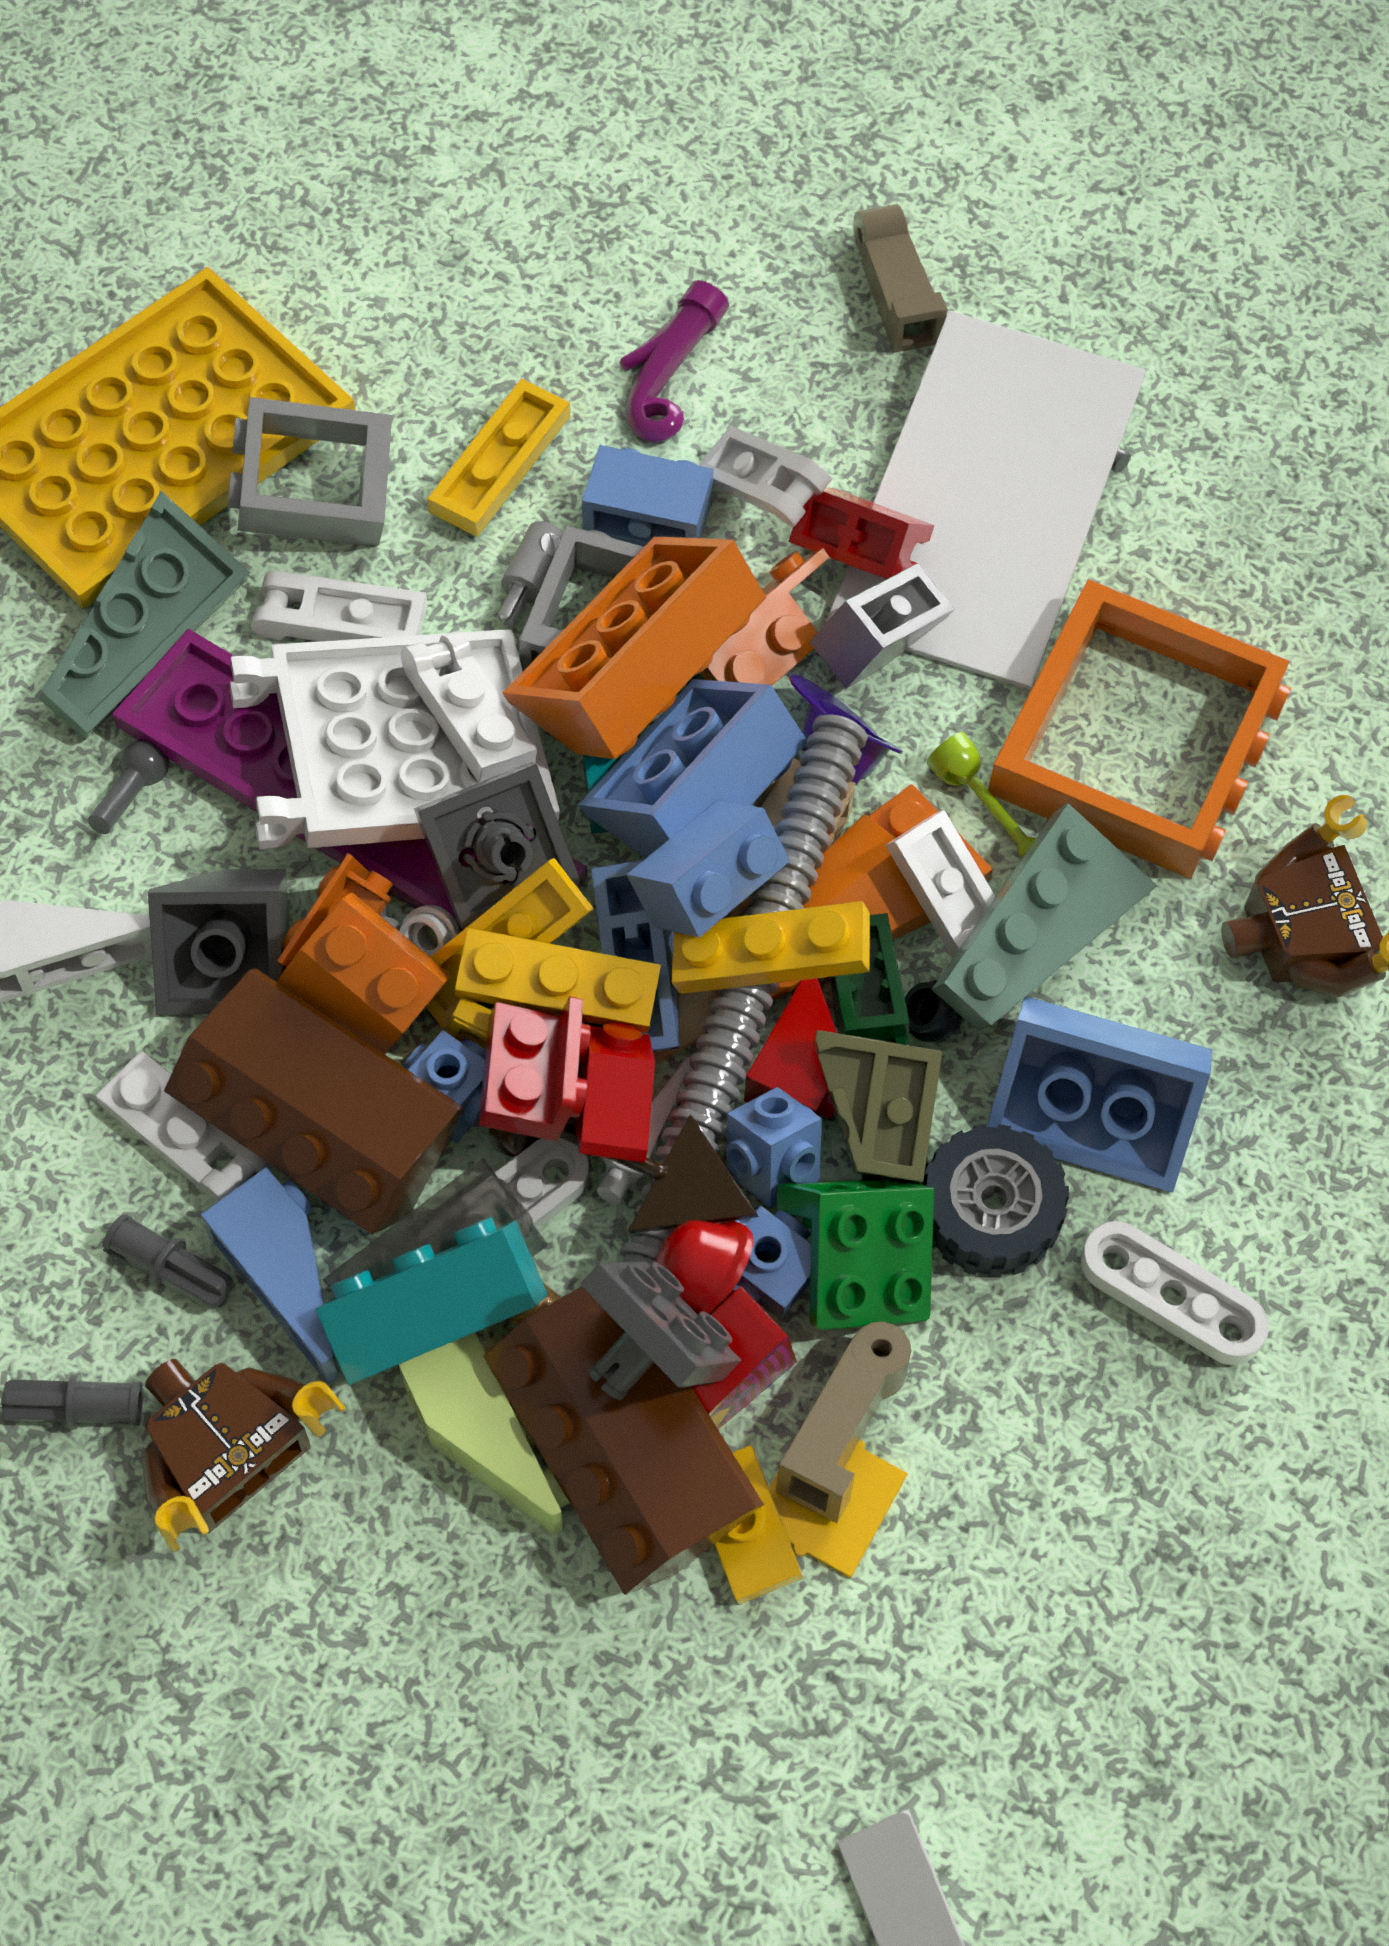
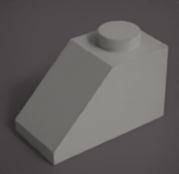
[809,564,955,689]

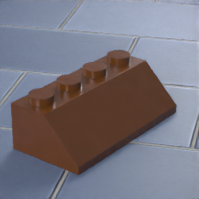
[164,968,465,1235]
[483,1286,764,1595]

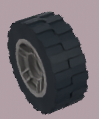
[922,1124,1069,1278]

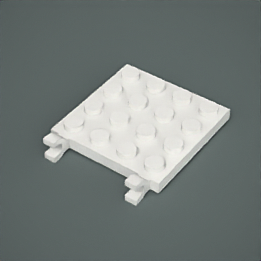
[230,629,560,850]

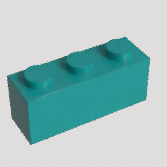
[315,1217,548,1386]

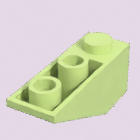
[398,1332,569,1534]

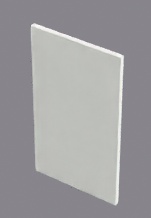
[826,310,1146,691]

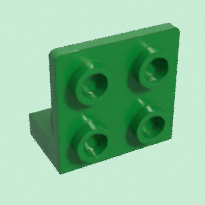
[777,1178,934,1330]

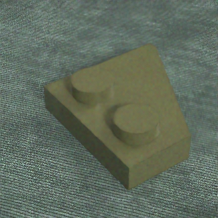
[813,1030,943,1184]

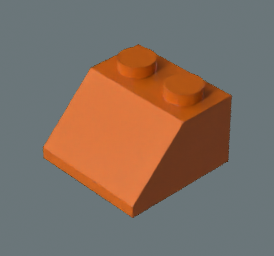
[276,892,452,1054]

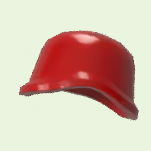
[654,1220,753,1314]

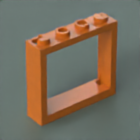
[988,579,1292,879]

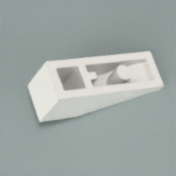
[0,900,152,1003]

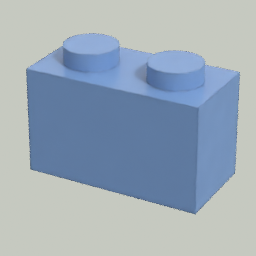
[582,445,714,546]
[626,800,790,938]

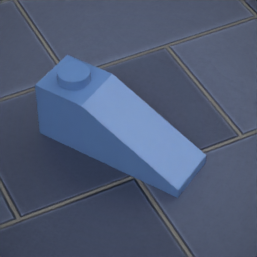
[591,860,680,1053]
[201,1167,339,1385]

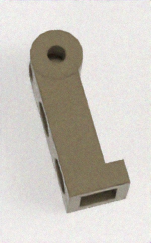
[854,204,948,353]
[776,1322,911,1523]

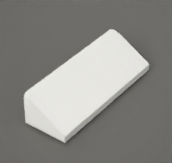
[837,1809,965,1946]

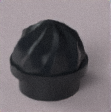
[905,980,965,1044]

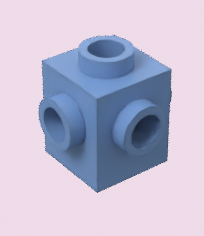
[403,1030,486,1144]
[726,1087,822,1208]
[730,1206,811,1320]

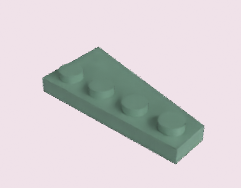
[39,491,251,740]
[932,803,1158,1032]

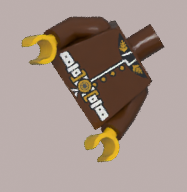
[1221,795,1389,997]
[142,1358,346,1552]

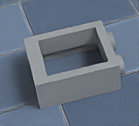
[227,397,392,546]
[519,526,644,671]

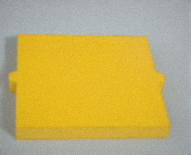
[769,1439,908,1579]

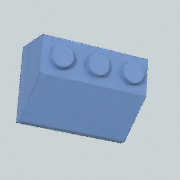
[578,679,807,859]
[987,996,1212,1193]

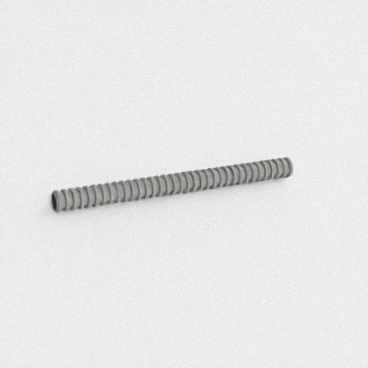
[616,714,868,1265]

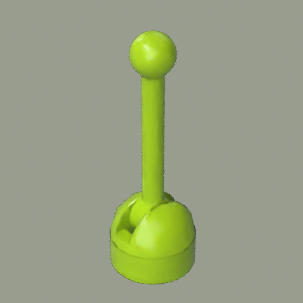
[926,732,1036,858]

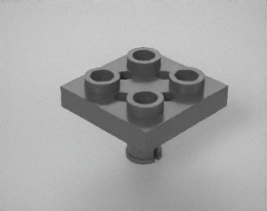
[414,762,580,930]
[580,1262,742,1400]

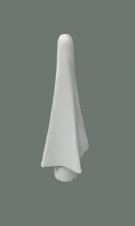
[597,1056,693,1205]

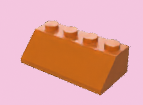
[503,537,766,759]

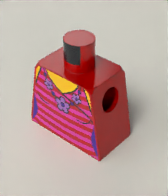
[692,1286,797,1430]

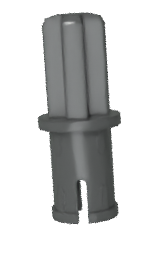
[103,1214,233,1310]
[1,1374,144,1429]

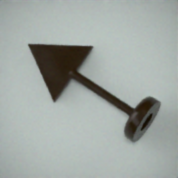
[489,1114,759,1234]

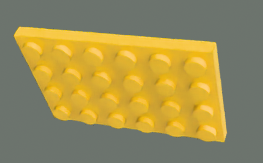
[0,266,356,609]

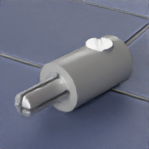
[497,521,563,627]

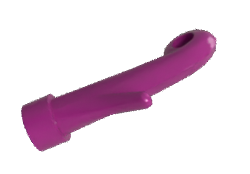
[619,280,729,443]

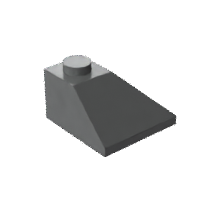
[148,869,289,1015]

